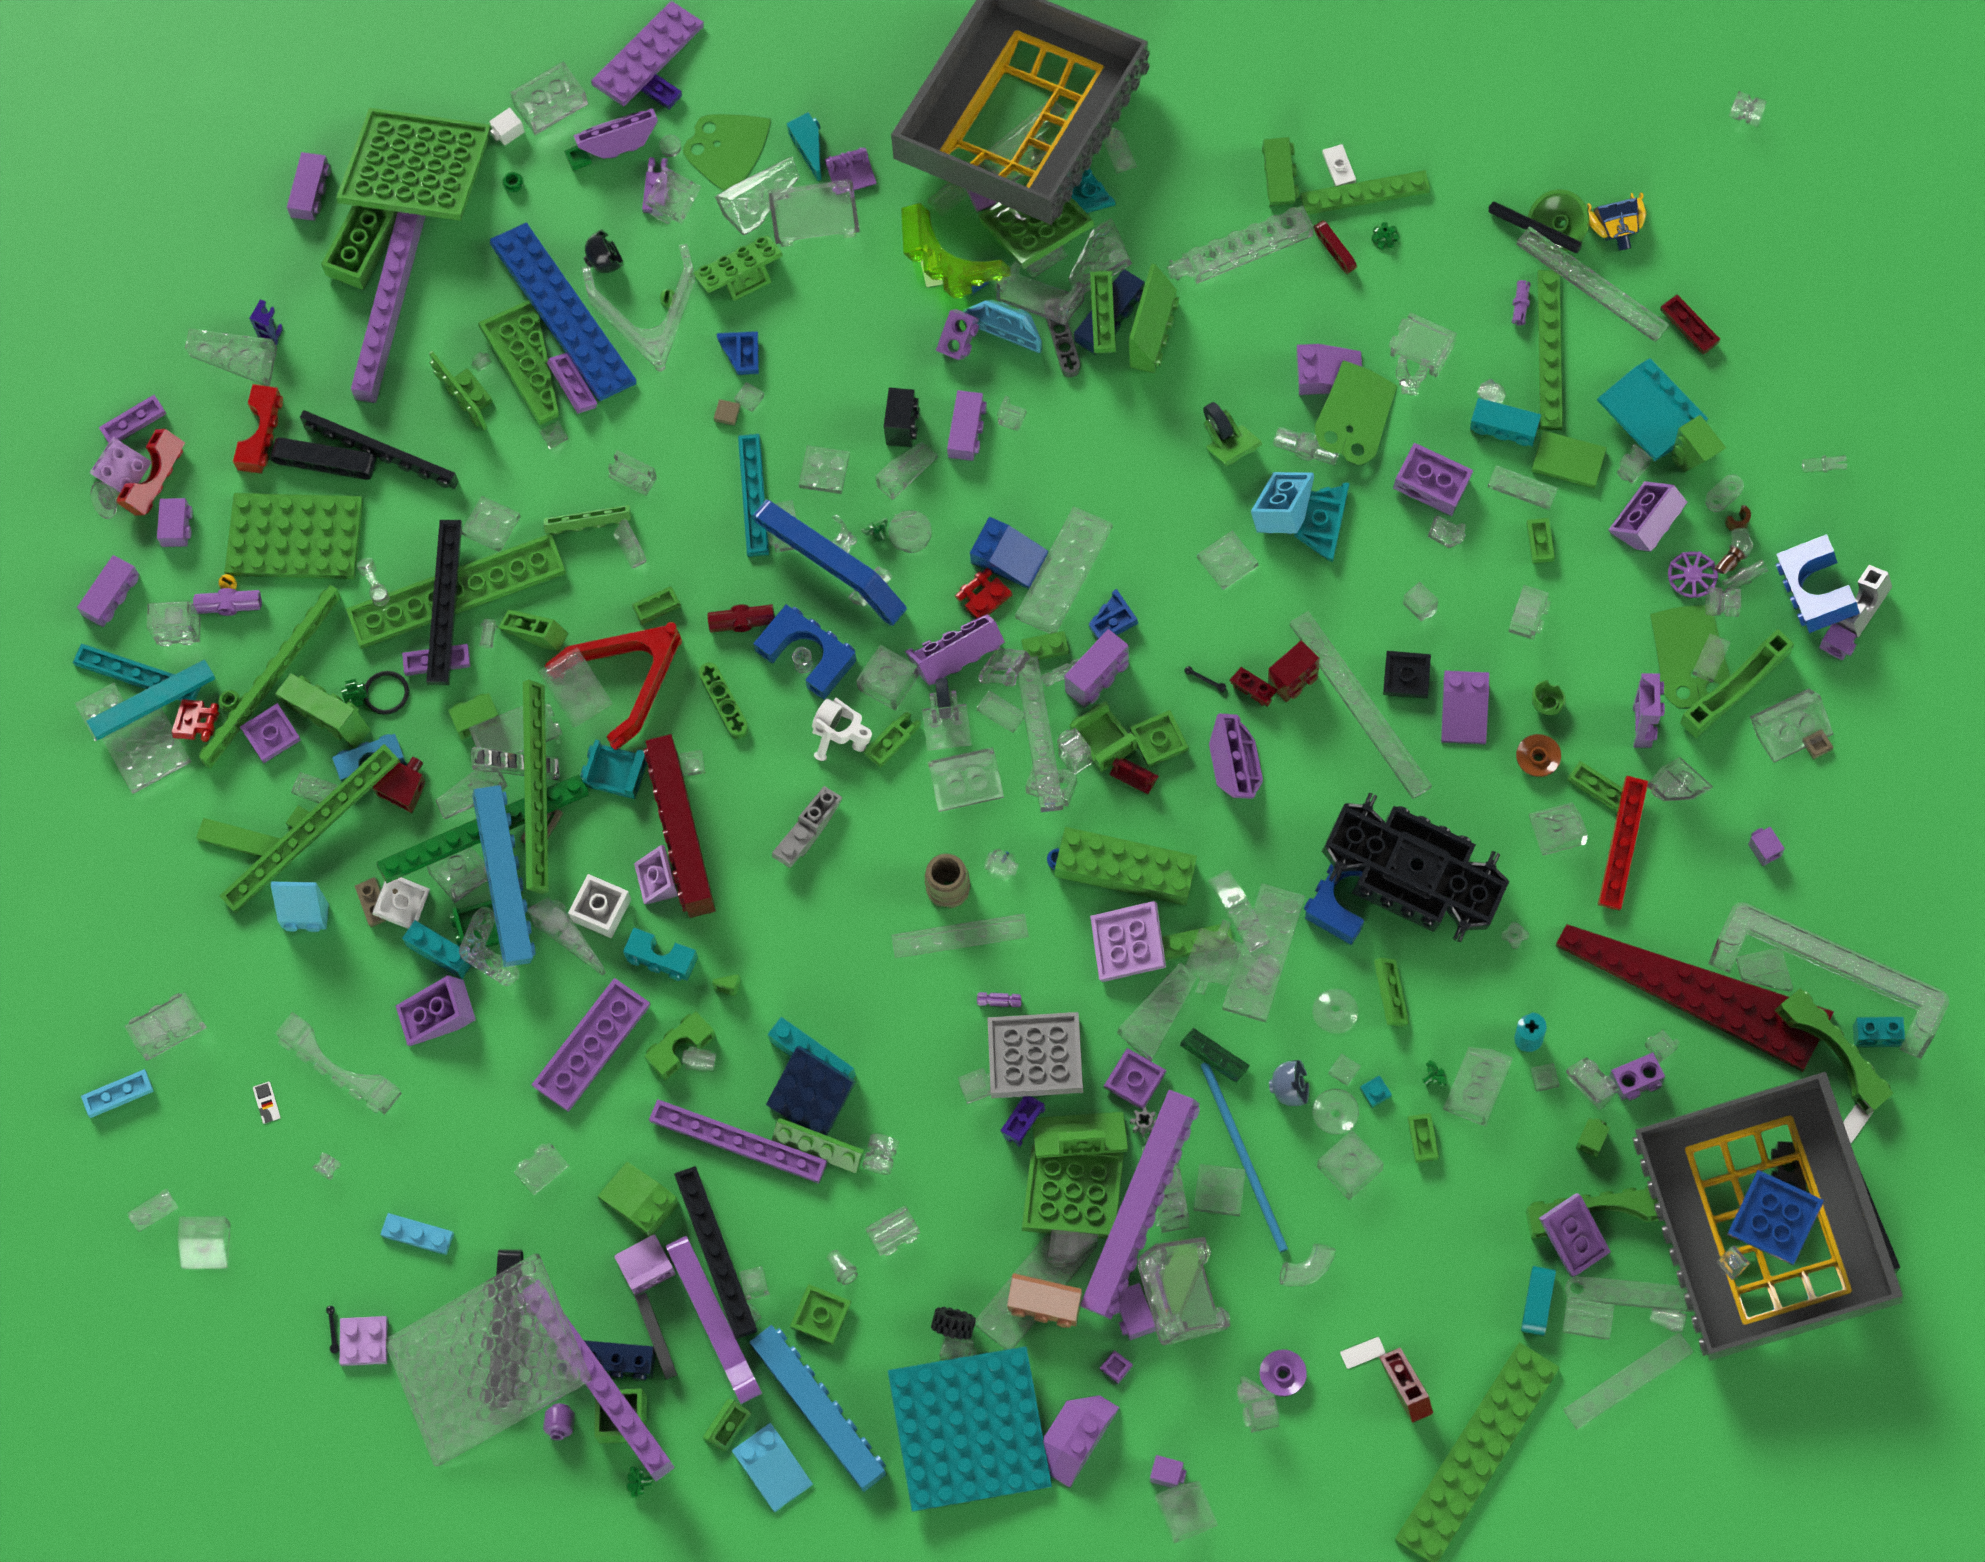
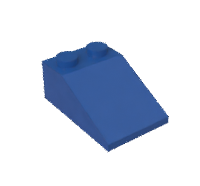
[970,517,1049,589]

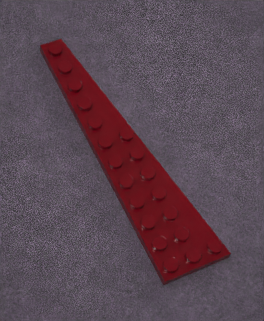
[1556,924,1834,1072]

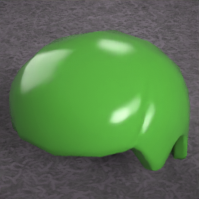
[1532,680,1566,716]

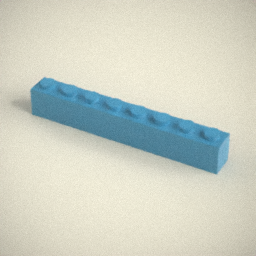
[472,785,536,967]
[750,1325,886,1492]

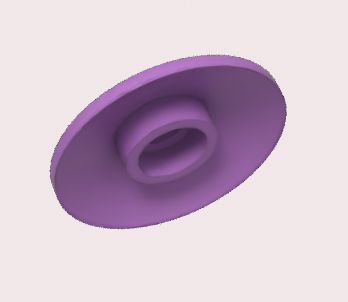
[1260,1349,1307,1396]

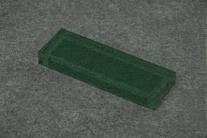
[1180,1028,1250,1083]

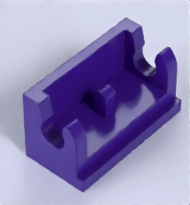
[249,299,283,345]
[1000,1096,1046,1147]

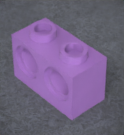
[936,309,979,360]
[1609,1053,1665,1101]

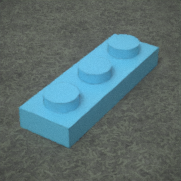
[81,1069,154,1118]
[380,1213,454,1255]

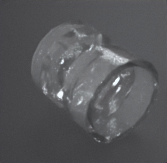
[1729,91,1767,127]
[1705,587,1741,617]
[862,1134,899,1175]

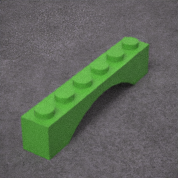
[1680,629,1794,738]
[1775,988,1894,1115]
[1526,1186,1658,1239]

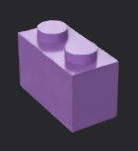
[157,498,193,547]
[1116,1283,1156,1340]

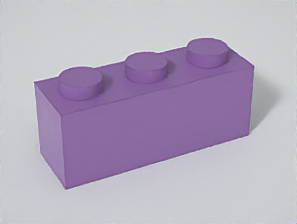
[287,152,331,221]
[947,390,987,461]
[77,555,139,627]

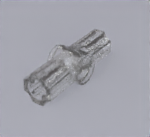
[1273,427,1340,466]

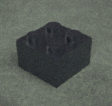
[883,387,920,447]

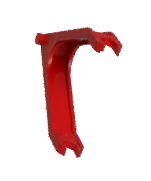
[544,622,682,750]

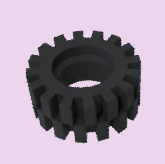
[931,1307,976,1340]

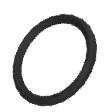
[364,671,409,714]

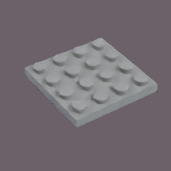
[988,1012,1083,1098]

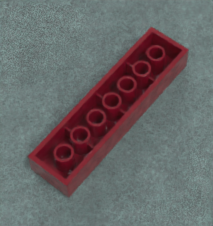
[643,734,716,918]

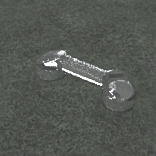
[357,558,390,606]

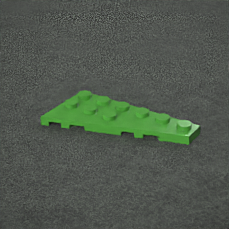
[478,300,559,425]

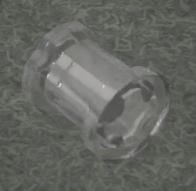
[792,647,814,673]

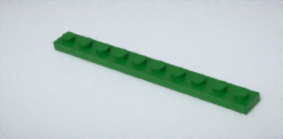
[376,774,589,883]

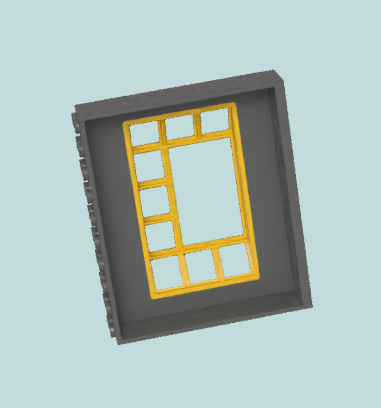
[891,0,1150,225]
[1633,1072,1903,1361]

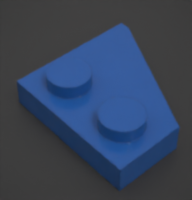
[717,331,759,375]
[1089,589,1138,640]

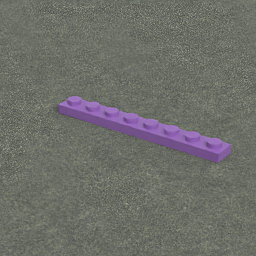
[649,1099,827,1184]

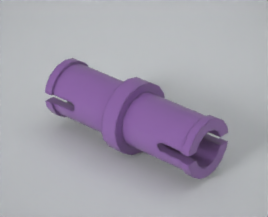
[1512,280,1531,325]

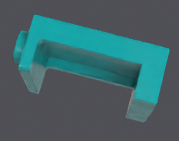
[580,739,647,799]

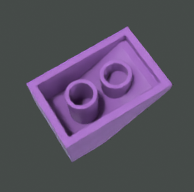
[1296,344,1362,395]
[1441,671,1489,744]
[396,976,476,1046]

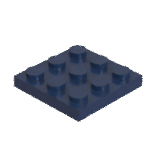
[766,1046,856,1136]

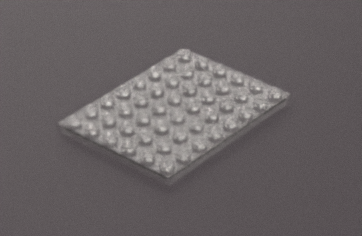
[385,1253,592,1466]

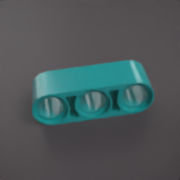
[1521,1266,1556,1336]

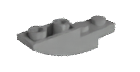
[772,786,842,868]

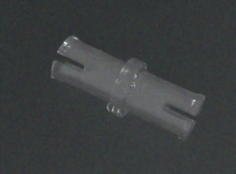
[1722,559,1768,593]

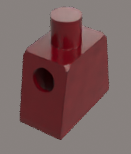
[373,757,425,813]

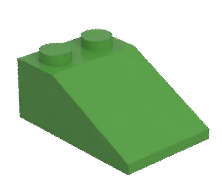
[597,1162,680,1237]

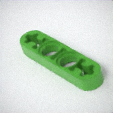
[699,662,748,739]

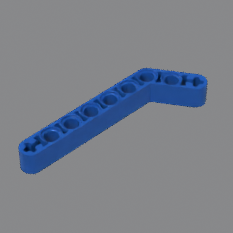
[752,500,907,626]

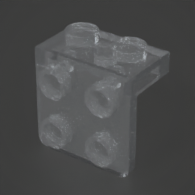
[1566,1057,1619,1110]

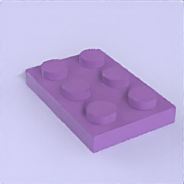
[1539,1193,1611,1277]

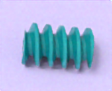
[1514,1012,1547,1052]

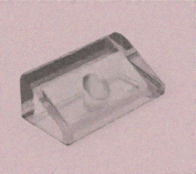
[614,519,647,568]

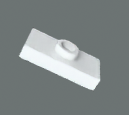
[1322,144,1356,187]

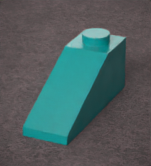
[786,112,821,181]

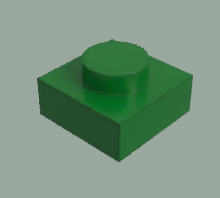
[564,145,592,171]

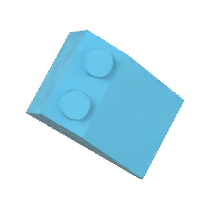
[1251,472,1314,534]
[271,881,329,932]
[732,1423,813,1512]

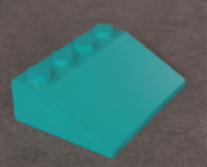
[1597,358,1708,461]

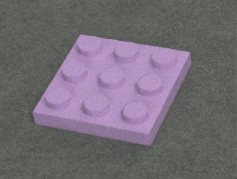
[1090,901,1166,982]

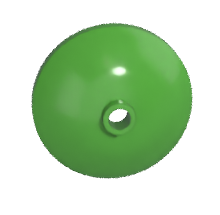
[1528,189,1589,254]

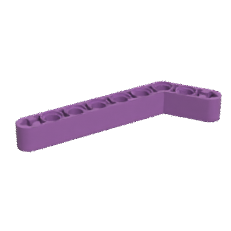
[666,1236,762,1404]

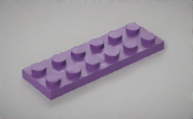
[591,1,704,107]
[531,978,651,1112]

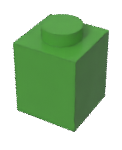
[1576,1118,1610,1158]

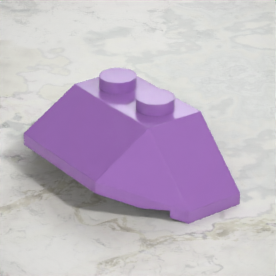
[573,108,658,159]
[1209,713,1263,799]
[1043,1395,1119,1488]

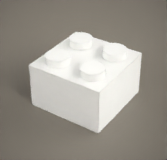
[568,874,631,939]

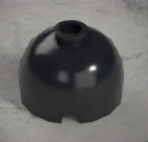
[583,230,623,273]

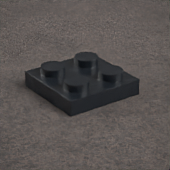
[1383,651,1431,699]

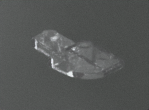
[1208,870,1270,953]

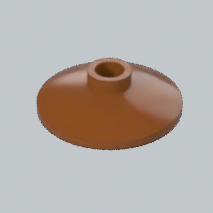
[1516,734,1561,777]

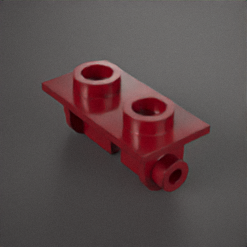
[1229,667,1278,707]
[1109,758,1159,795]

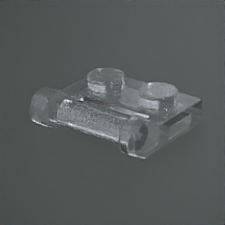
[978,648,1031,687]

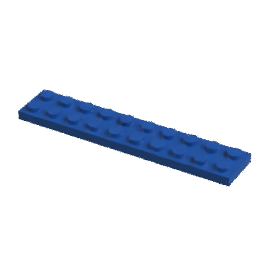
[490,222,637,402]

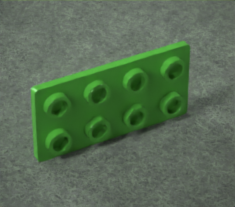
[693,235,783,301]
[429,351,493,431]
[1032,1112,1128,1158]

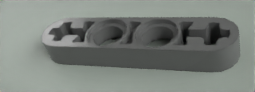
[1044,300,1080,377]
[635,1293,677,1380]

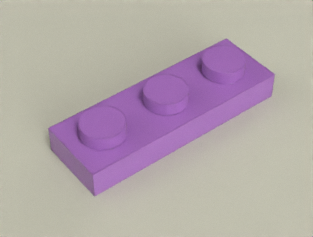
[547,353,598,414]
[99,395,166,443]
[402,644,471,676]

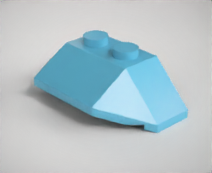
[963,300,1042,354]

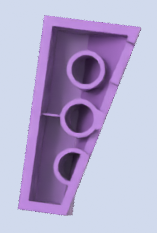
[905,614,1005,686]

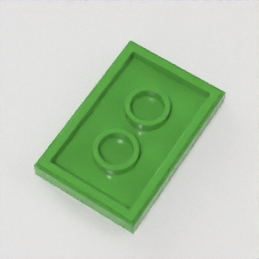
[1531,430,1607,488]

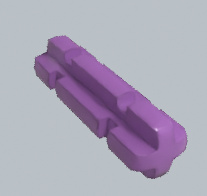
[977,992,1022,1007]

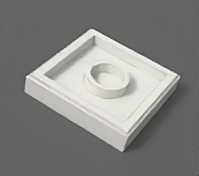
[372,877,430,929]

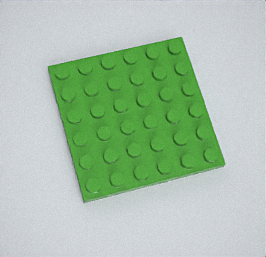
[336,108,491,221]

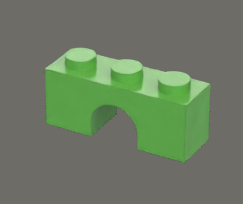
[644,1011,716,1081]

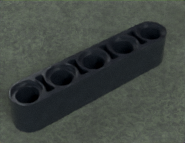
[270,437,377,480]

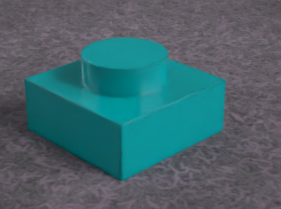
[1360,1075,1392,1108]

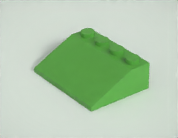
[1129,263,1180,373]

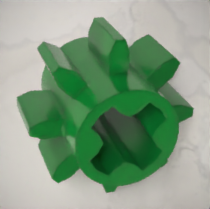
[341,678,367,707]

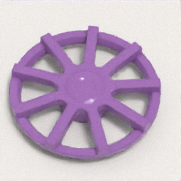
[1668,551,1718,598]

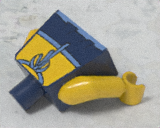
[1587,193,1647,251]

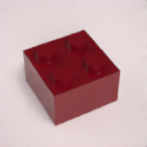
[1268,640,1320,702]

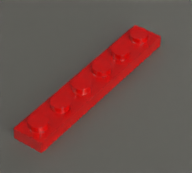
[1598,775,1649,911]

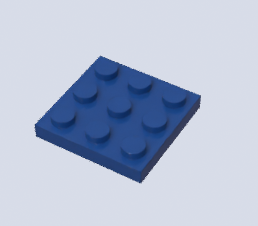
[1728,1170,1824,1266]

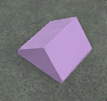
[634,845,678,904]

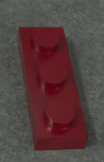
[1660,294,1720,355]

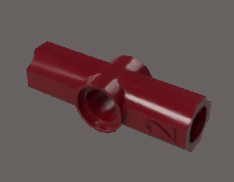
[707,604,775,633]

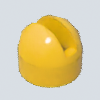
[218,574,237,589]

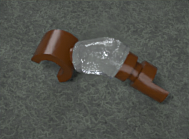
[1714,505,1753,574]

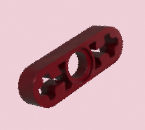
[1313,220,1357,274]

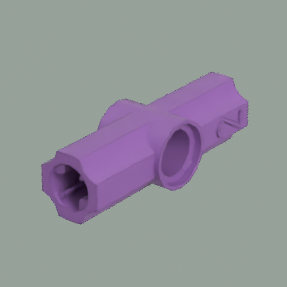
[193,588,262,616]

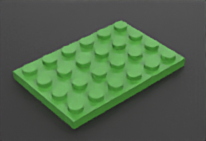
[224,493,363,579]

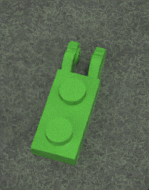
[864,711,921,768]

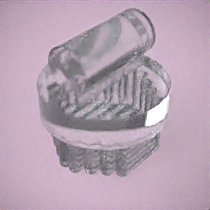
[1477,379,1506,404]

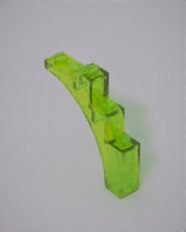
[901,203,1011,298]

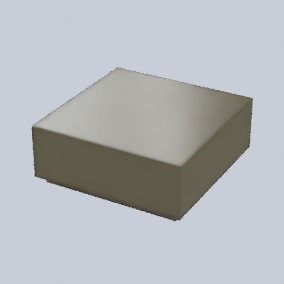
[714,399,741,426]
[1802,729,1834,760]

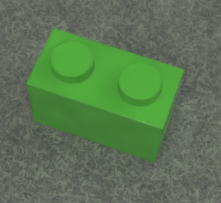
[448,693,502,740]

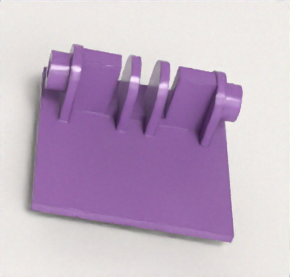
[824,147,877,196]

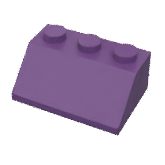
[1608,481,1687,552]

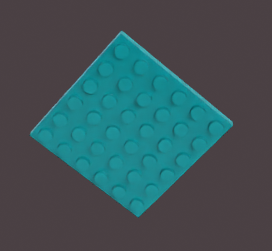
[887,1346,1052,1512]

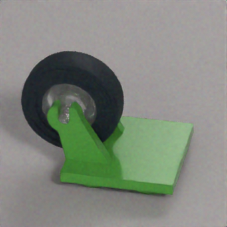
[1203,402,1263,466]

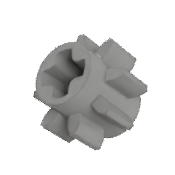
[1130,1107,1156,1138]

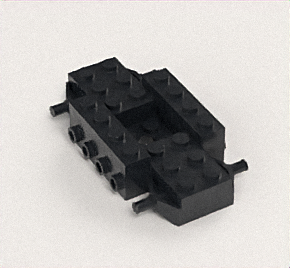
[1321,793,1509,942]

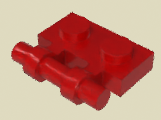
[955,568,1012,619]
[171,699,219,742]

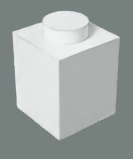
[489,107,525,146]

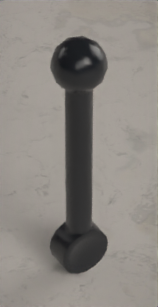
[1184,666,1226,693]
[326,1306,340,1354]

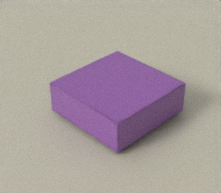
[1100,1350,1133,1384]

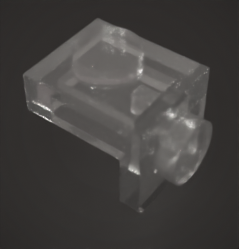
[1428,516,1466,548]

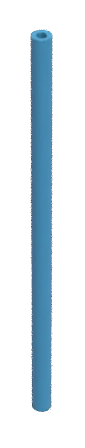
[1200,1062,1288,1253]

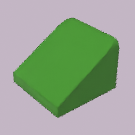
[712,974,741,996]

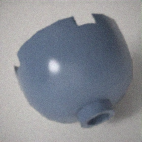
[1269,1060,1309,1106]

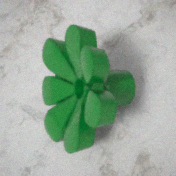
[1371,222,1400,249]
[861,518,888,542]
[1422,1060,1448,1087]
[627,1466,652,1498]

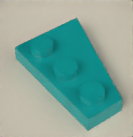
[1072,168,1115,213]

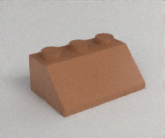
[1007,1273,1083,1328]

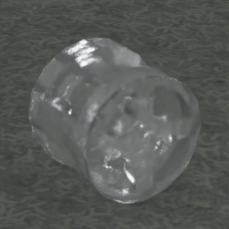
[312,1152,342,1180]

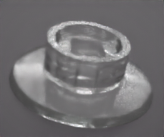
[91,482,119,519]

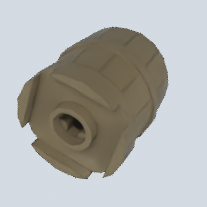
[925,854,970,908]

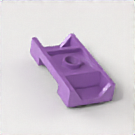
[1633,673,1665,748]

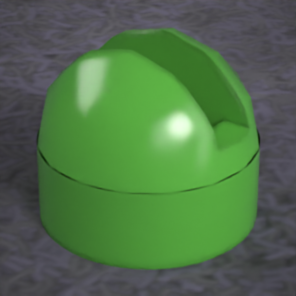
[660,289,677,308]

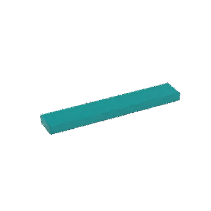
[738,434,769,557]
[73,643,201,701]
[86,659,215,741]

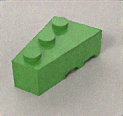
[1262,137,1299,206]
[1672,415,1726,472]

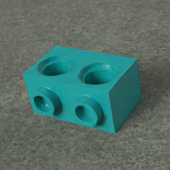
[1853,1017,1905,1047]

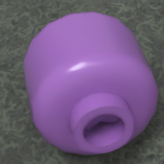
[543,1403,575,1440]

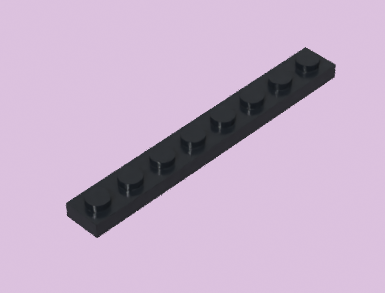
[300,410,459,489]
[426,520,463,685]
[674,1166,757,1340]

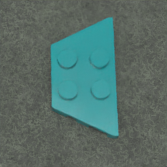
[1294,483,1349,562]

